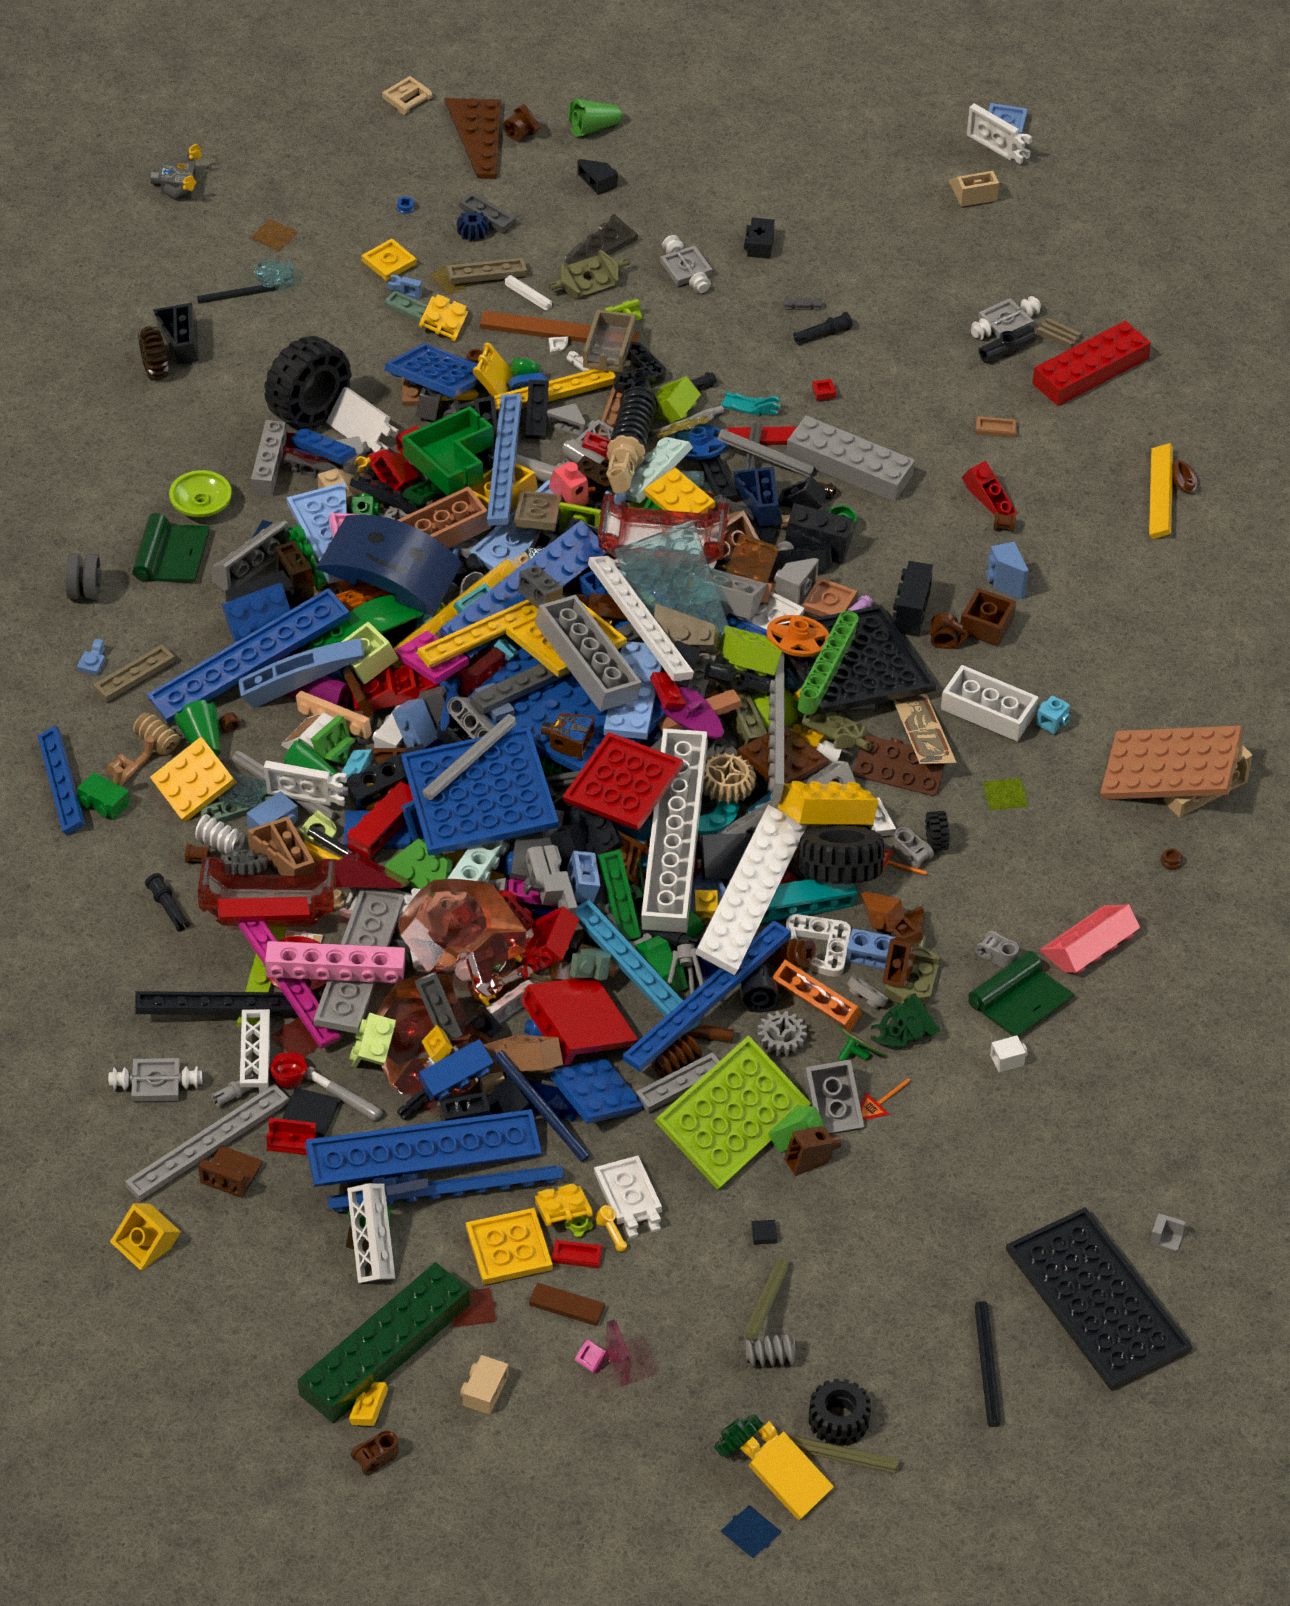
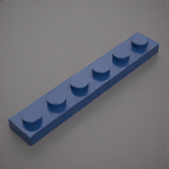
[38,725,85,835]

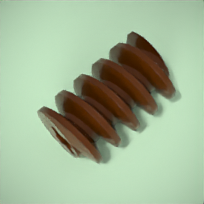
[767,938,816,968]
[651,1034,702,1078]

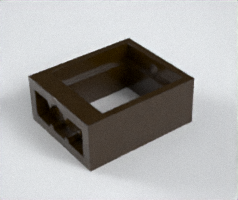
[275,540,314,607]

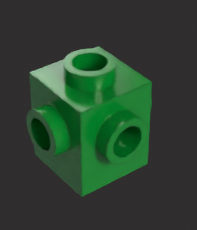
[349,494,380,515]

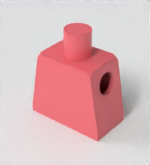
[548,462,589,506]

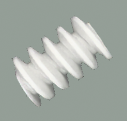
[195,814,245,854]

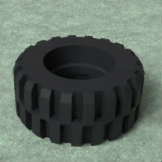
[799,825,884,884]

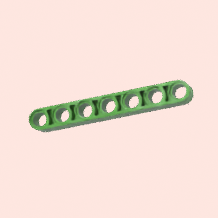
[798,611,859,715]

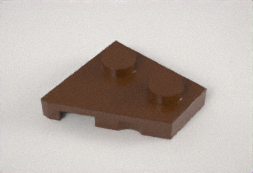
[887,906,925,941]

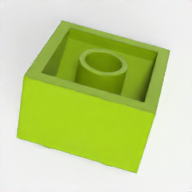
[654,376,701,423]

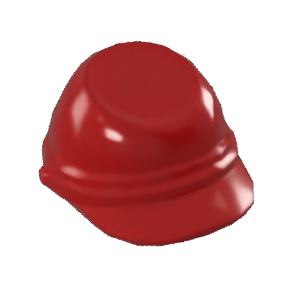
[269,1053,308,1089]

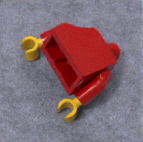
[354,449,418,510]

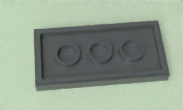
[510,810,564,881]

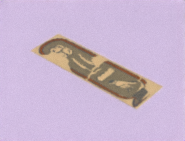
[893,694,956,764]

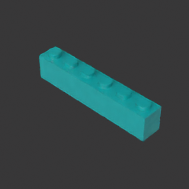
[761,879,857,923]

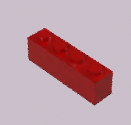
[347,781,413,860]

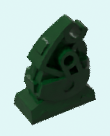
[871,993,941,1048]

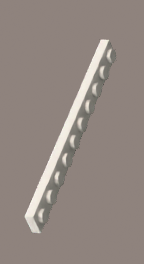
[588,556,694,681]

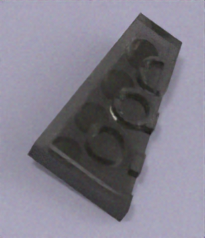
[565,214,638,265]

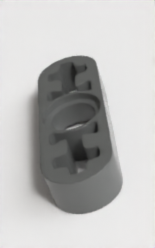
[280,452,338,480]

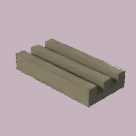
[1037,318,1081,349]

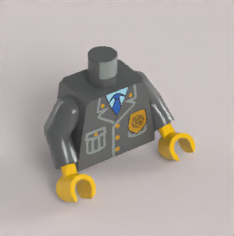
[151,144,202,199]

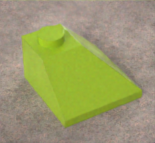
[559,502,605,533]

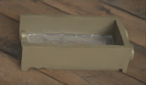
[583,310,636,372]

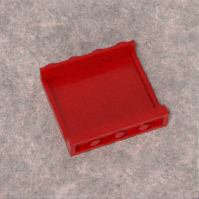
[521,978,638,1066]

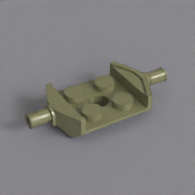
[548,250,630,299]
[797,710,872,751]
[885,935,940,1005]

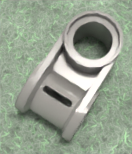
[893,827,934,869]
[975,931,1019,968]

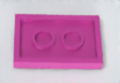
[394,631,469,685]

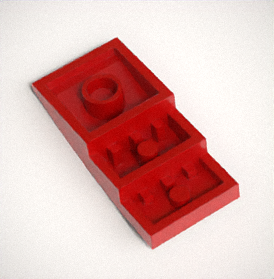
[352,664,441,711]

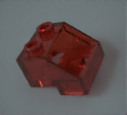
[451,647,505,698]

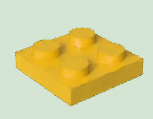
[362,239,417,281]

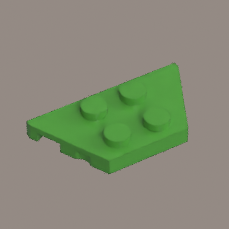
[385,838,453,898]

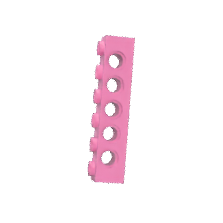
[265,941,405,983]

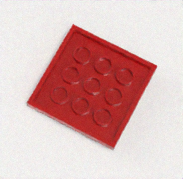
[563,732,684,831]

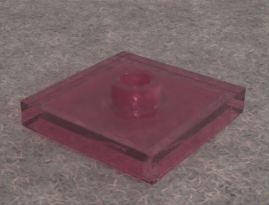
[606,1319,631,1387]

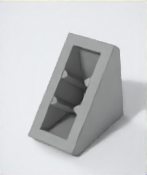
[547,403,585,436]

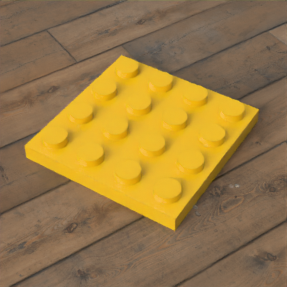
[506,603,627,677]

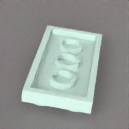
[625,437,693,503]

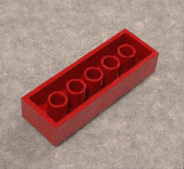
[1032,320,1151,406]

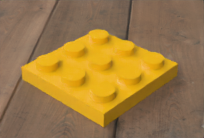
[150,737,237,822]
[466,1208,553,1285]

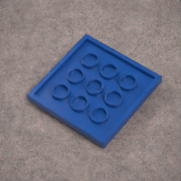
[384,343,481,398]

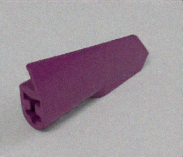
[274,657,351,708]

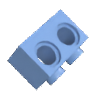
[566,851,600,903]
[846,929,896,970]

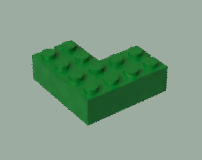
[402,406,494,496]

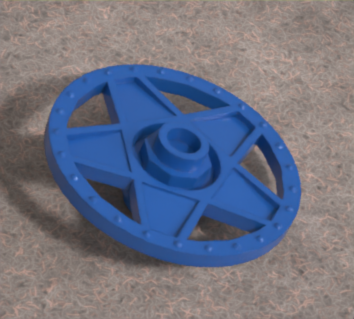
[669,425,729,460]

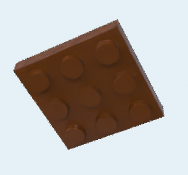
[737,725,829,783]

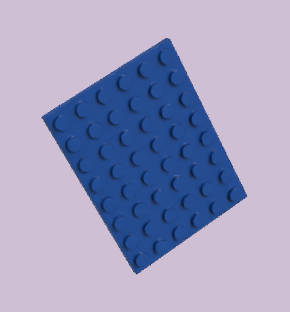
[460,648,667,771]

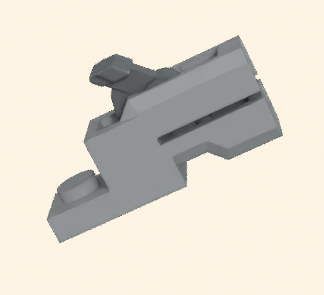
[523,845,577,915]

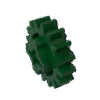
[714,1414,763,1457]

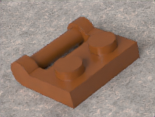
[618,832,645,886]

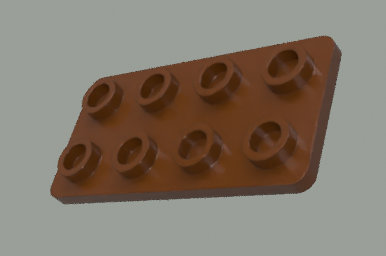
[853,735,945,796]

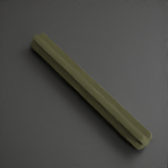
[744,1258,789,1340]
[786,1434,899,1473]

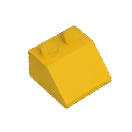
[110,1203,181,1270]

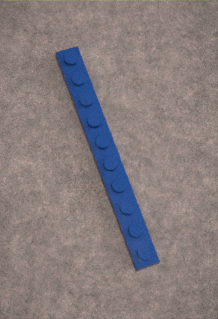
[623,921,791,1072]
[327,1165,563,1211]

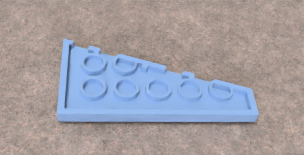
[287,482,347,584]

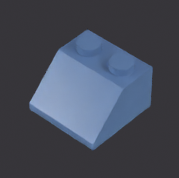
[986,542,1029,599]

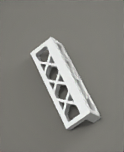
[240,1009,270,1094]
[347,1183,395,1283]

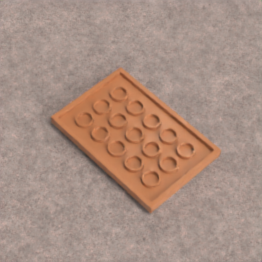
[1100,726,1243,799]

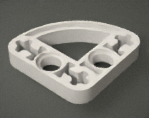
[786,914,851,977]

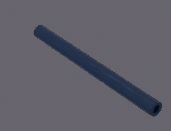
[494,1050,590,1163]

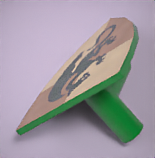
[838,1024,886,1061]

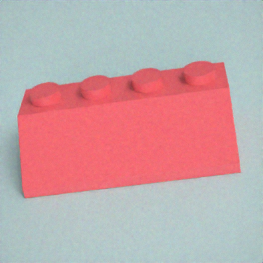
[1040,904,1140,974]

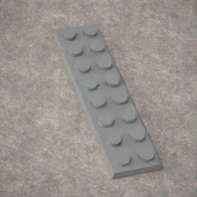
[314,888,405,1034]

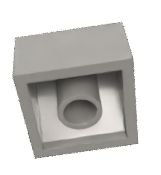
[774,558,819,606]

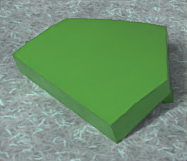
[311,715,355,764]

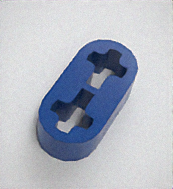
[509,373,547,391]

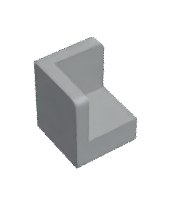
[1150,1214,1186,1252]

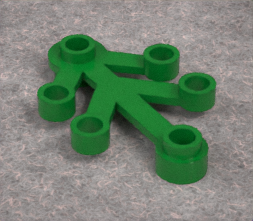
[287,525,326,590]

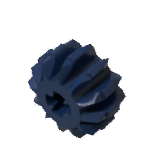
[457,210,489,242]

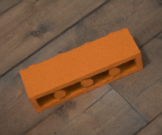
[772,960,863,1031]

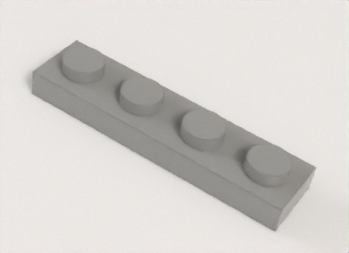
[636,1052,719,1113]

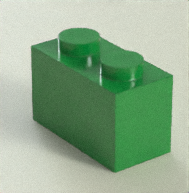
[77,772,130,820]

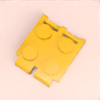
[418,294,468,342]
[473,343,514,396]
[535,1184,593,1226]

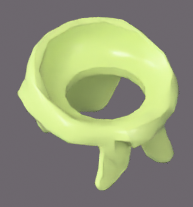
[298,810,336,846]

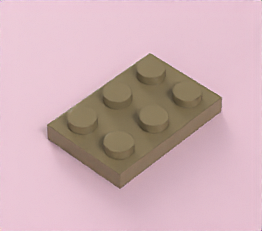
[514,490,562,531]

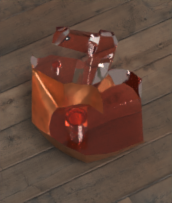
[398,879,534,997]

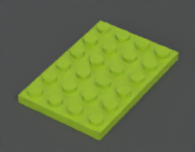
[654,1035,811,1190]

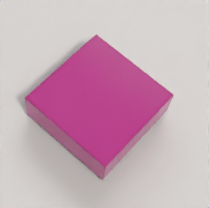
[574,1339,609,1373]

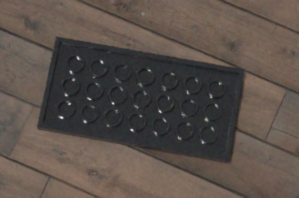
[1006,1207,1192,1391]

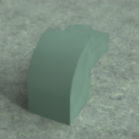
[570,949,611,980]

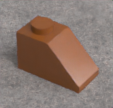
[861,891,905,932]

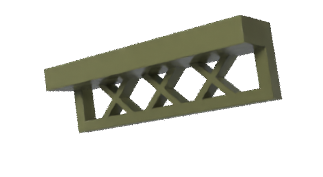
[714,674,767,747]

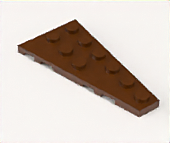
[445,98,501,179]

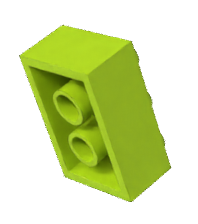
[719,625,782,676]

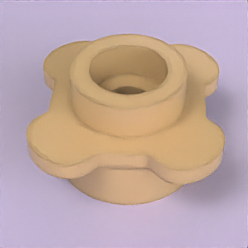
[324,890,348,910]

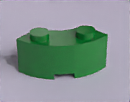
[634,935,688,993]

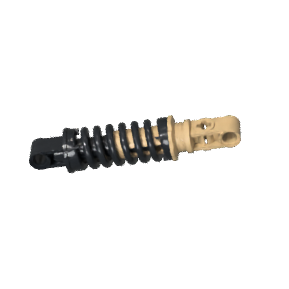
[607,377,658,493]

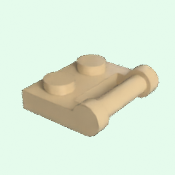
[382,76,433,115]

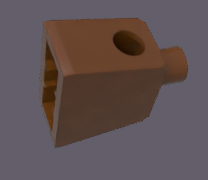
[784,1126,841,1176]

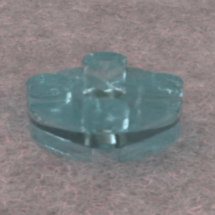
[254,259,294,287]

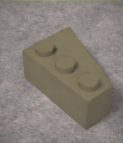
[654,603,721,653]

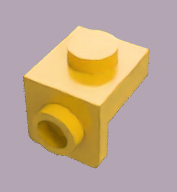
[695,890,718,926]

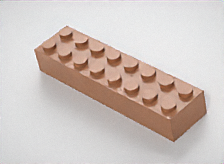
[333,486,491,593]

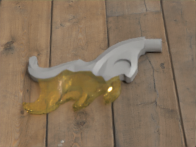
[650,405,724,438]

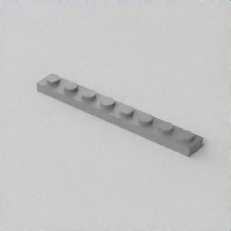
[125,1084,289,1201]

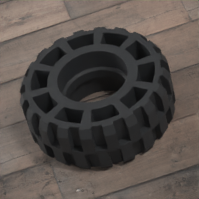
[264,336,352,429]

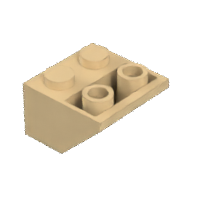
[949,171,999,207]

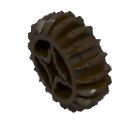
[138,326,168,380]

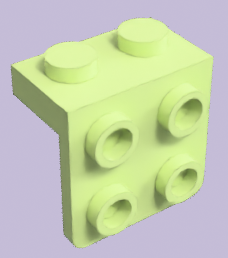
[349,1013,396,1068]

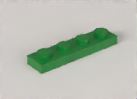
[598,849,641,940]

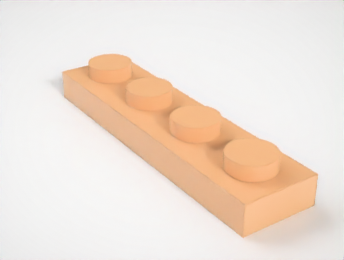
[296,691,372,739]

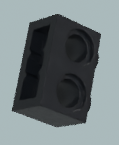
[439,1092,490,1121]

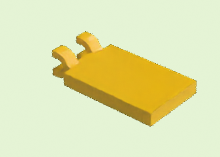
[740,1421,834,1520]

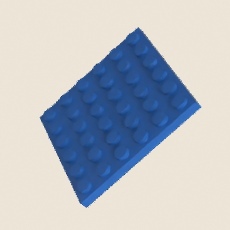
[401,727,559,856]

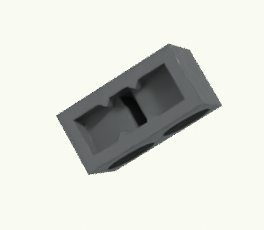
[518,564,563,608]

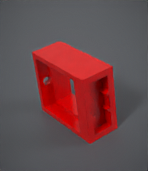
[520,906,579,974]

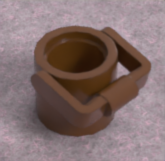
[503,104,541,141]
[928,613,968,649]

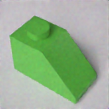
[768,1105,825,1152]

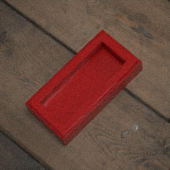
[552,1240,602,1269]

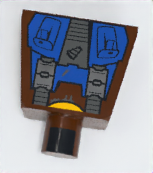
[541,713,595,760]

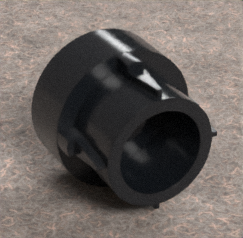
[740,965,780,1013]

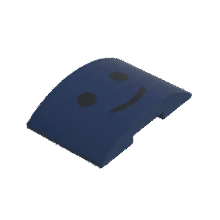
[316,514,462,617]

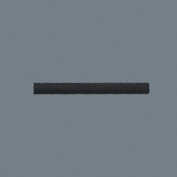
[197,283,276,304]

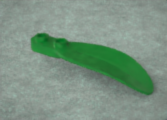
[307,595,424,650]

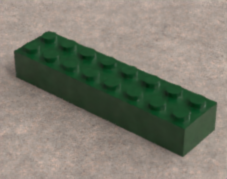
[298,1262,471,1424]

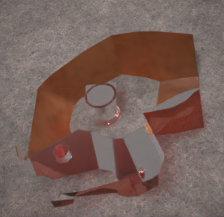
[376,974,478,1111]

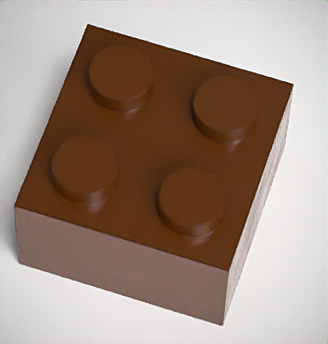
[960,588,1016,646]

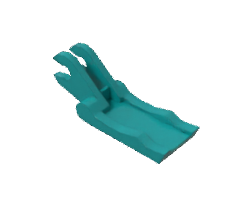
[720,391,781,416]

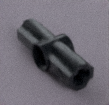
[978,325,1037,363]
[704,661,770,696]

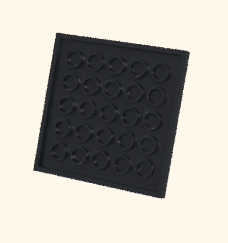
[772,605,936,714]

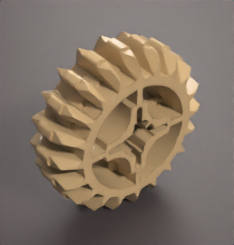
[703,752,756,804]

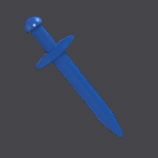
[440,678,461,731]

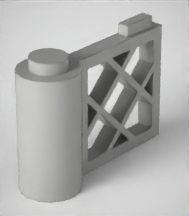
[562,419,614,467]

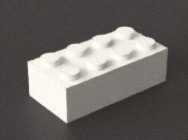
[941,665,1038,742]

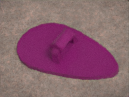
[661,687,723,739]

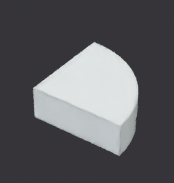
[548,337,568,355]

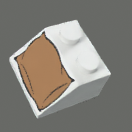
[281,712,334,752]

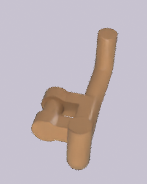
[106,736,155,786]

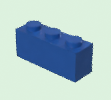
[418,1039,494,1101]

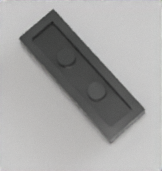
[459,192,516,233]
[415,972,462,1041]

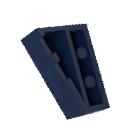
[733,467,781,526]

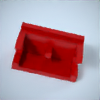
[266,1118,317,1155]

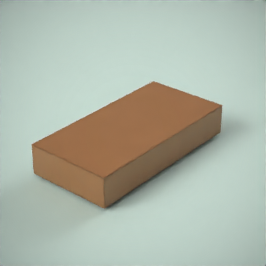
[975,416,1017,438]

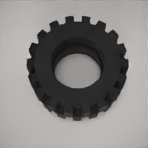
[808,1378,871,1446]

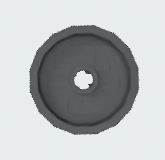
[66,553,101,600]

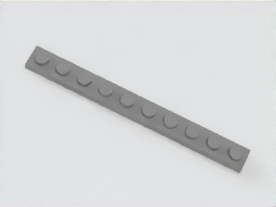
[768,652,784,801]

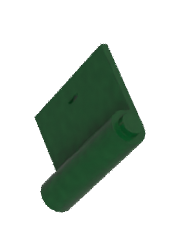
[132,513,210,582]
[968,951,1074,1037]

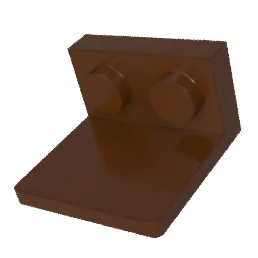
[198,1146,262,1198]

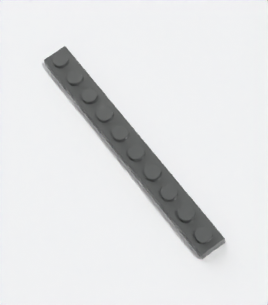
[470,623,643,714]

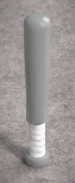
[304,1066,382,1121]

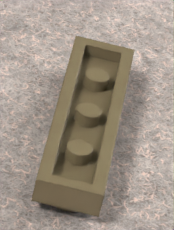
[446,258,527,284]
[93,644,175,703]

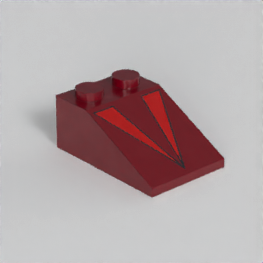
[335,853,410,888]

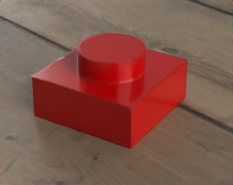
[812,379,836,401]

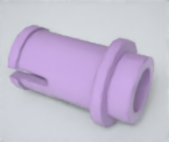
[847,595,873,611]

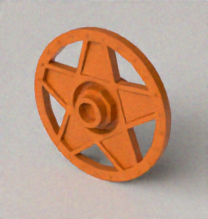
[766,615,829,657]

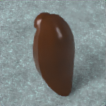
[1172,460,1197,493]

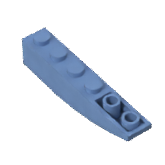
[239,638,365,708]

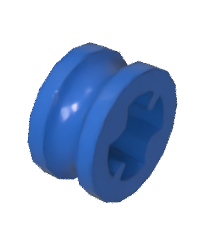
[397,196,414,214]

